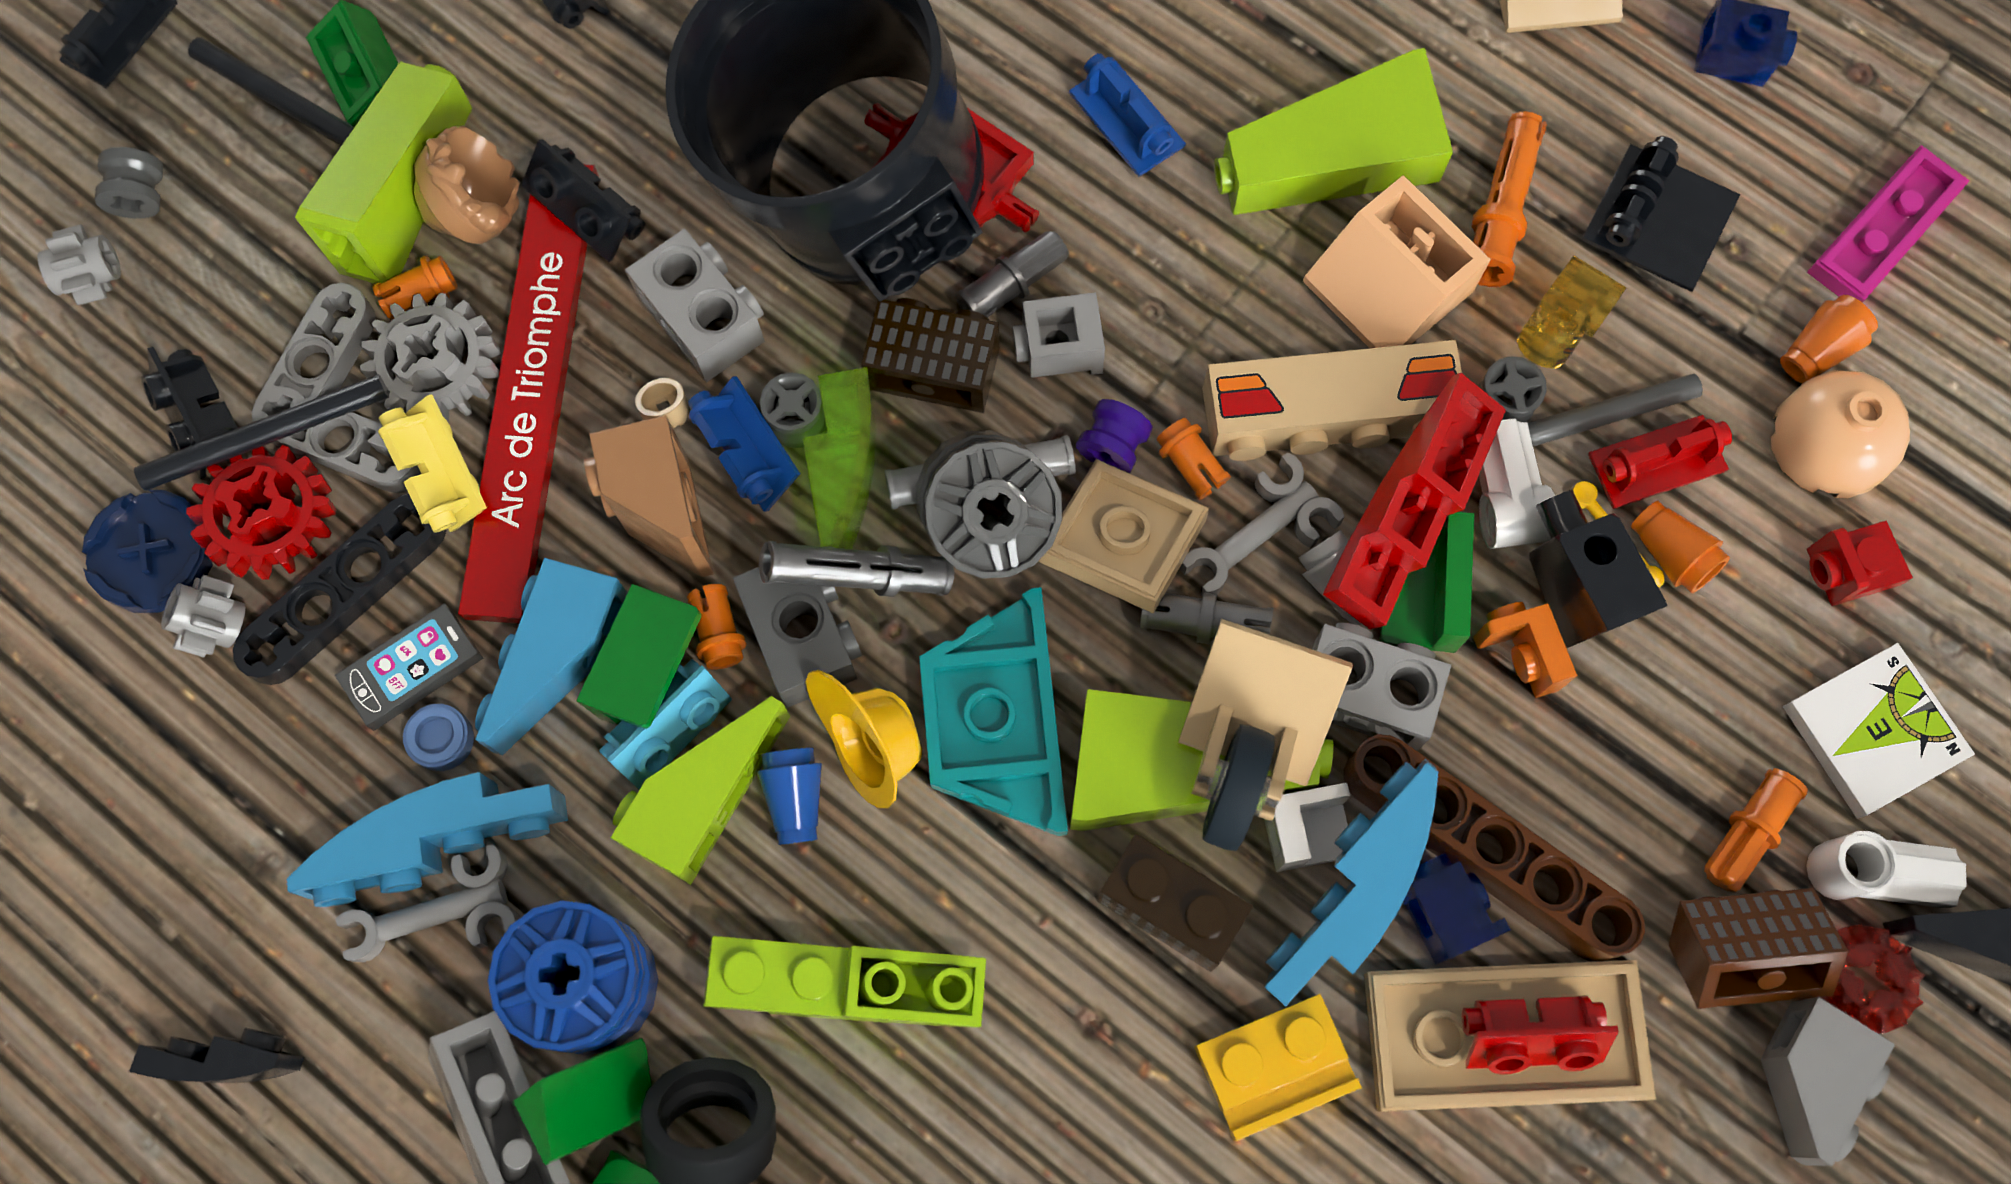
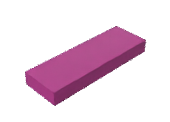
[1807,145,1970,302]

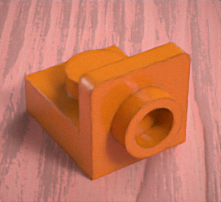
[1473,602,1577,698]

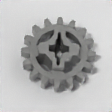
[360,293,501,422]

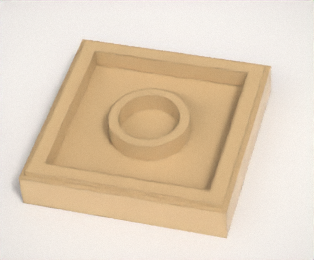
[1039,459,1209,614]

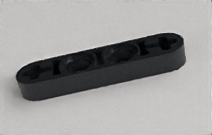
[233,494,447,685]

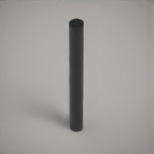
[188,37,354,146]
[134,374,389,491]

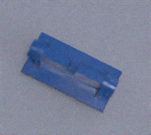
[1069,53,1186,177]
[688,376,800,512]

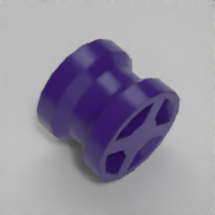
[1076,399,1153,473]

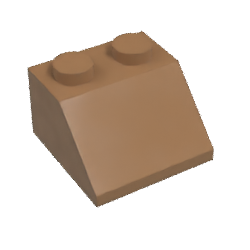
[584,415,714,577]

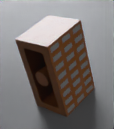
[1668,888,1849,1009]

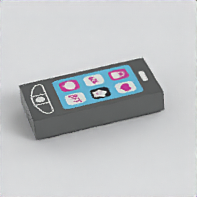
[335,603,484,731]

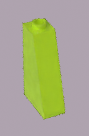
[1214,48,1453,215]
[295,61,472,284]
[1070,689,1333,831]

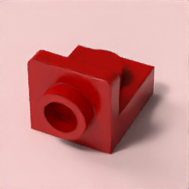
[1806,520,1913,606]

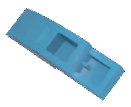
[1265,758,1438,1006]
[287,772,569,907]

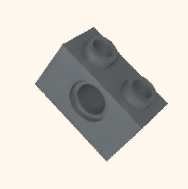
[733,567,862,708]

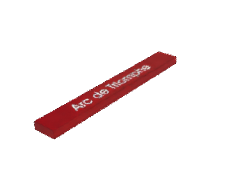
[458,164,599,624]

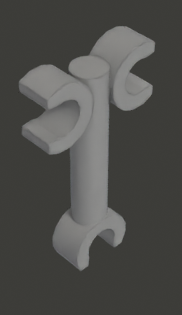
[1180,452,1344,597]
[335,844,521,963]

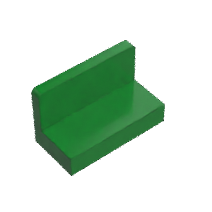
[1379,512,1474,653]
[576,584,702,729]

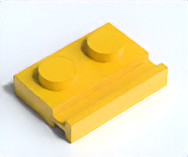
[1194,994,1362,1141]

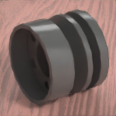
[916,430,1062,579]

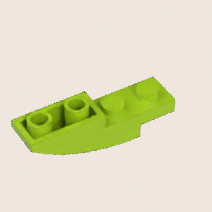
[703,936,986,1028]

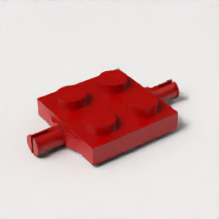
[864,103,1039,233]

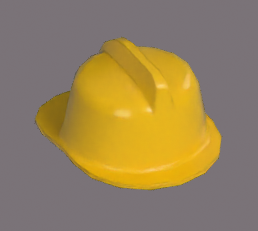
[806,670,922,808]

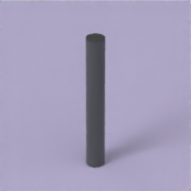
[1527,373,1703,447]

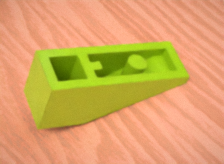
[610,696,791,885]

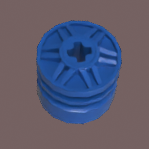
[488,901,659,1056]

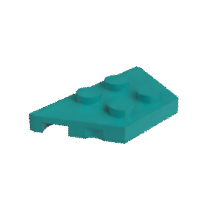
[919,587,1068,836]

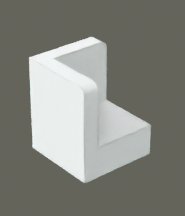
[1264,783,1350,872]

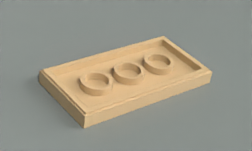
[1364,960,1656,1112]

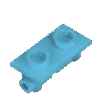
[599,659,733,790]

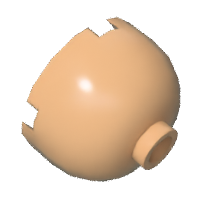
[1771,370,1910,499]

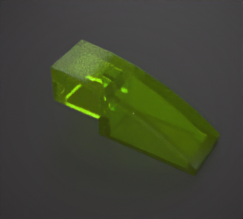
[803,367,876,549]

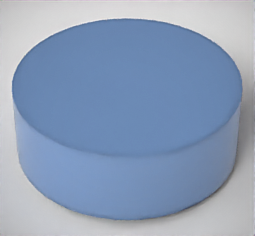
[403,704,474,771]

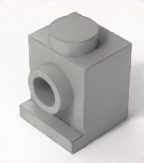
[1012,292,1105,378]

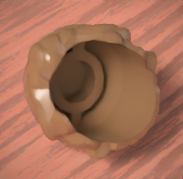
[413,126,519,244]

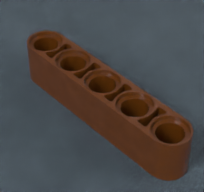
[1344,734,1645,962]

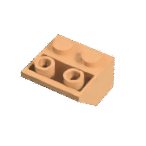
[1303,175,1491,348]

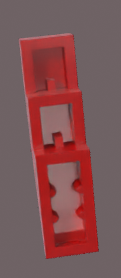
[1323,373,1506,630]

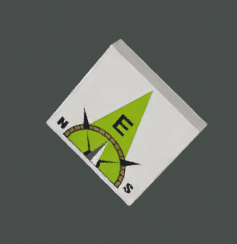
[1782,643,1975,819]

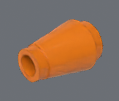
[1780,295,1878,384]
[1631,501,1730,594]

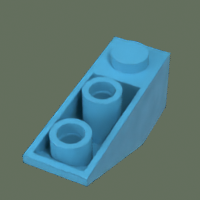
[475,558,628,756]

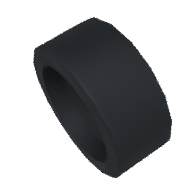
[640,1057,776,1184]

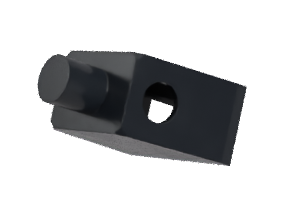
[1529,490,1668,648]

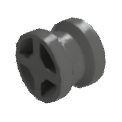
[95,147,163,219]
[1478,356,1547,422]
[760,372,827,448]

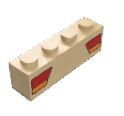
[1202,340,1462,461]

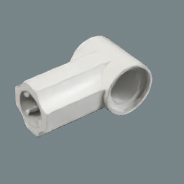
[1479,419,1555,549]
[1806,831,1966,909]

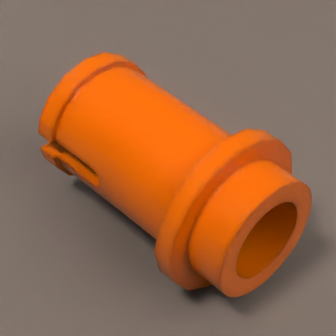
[373,255,458,320]
[1156,417,1231,500]
[687,584,747,670]

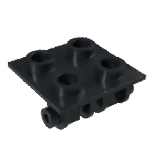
[1581,136,1741,292]

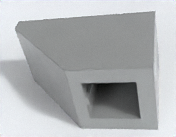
[1761,997,1895,1166]

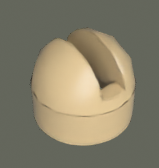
[635,378,689,428]

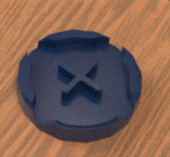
[82,490,213,613]

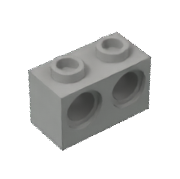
[625,228,765,383]
[1313,623,1451,751]

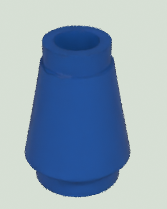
[757,747,822,845]

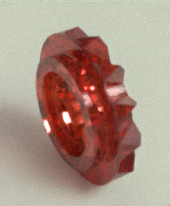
[1816,924,1925,1034]

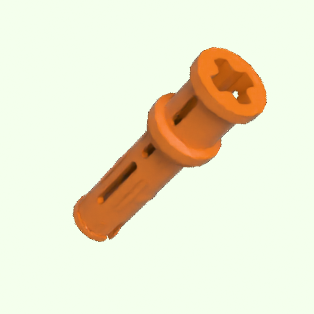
[1472,111,1547,287]

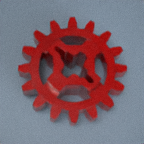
[186,445,336,580]

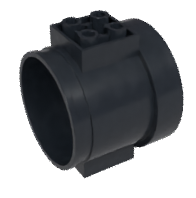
[665,0,984,302]

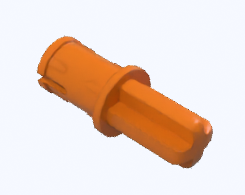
[1704,768,1808,893]

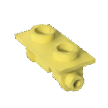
[378,394,487,533]

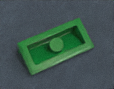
[306,0,399,127]
[513,1037,651,1165]

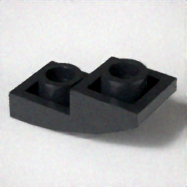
[129,1028,305,1083]

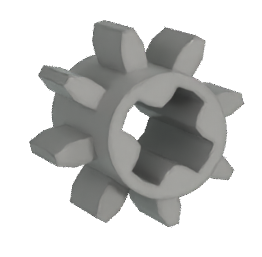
[38,224,121,306]
[161,574,246,657]

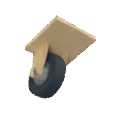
[1178,619,1353,851]

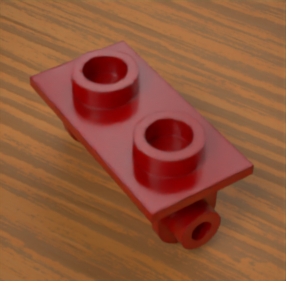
[1588,415,1732,509]
[1462,995,1619,1074]

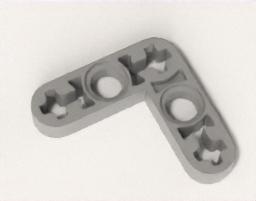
[252,283,421,493]

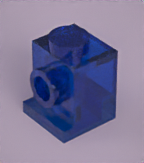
[1694,0,1798,87]
[1403,853,1511,965]

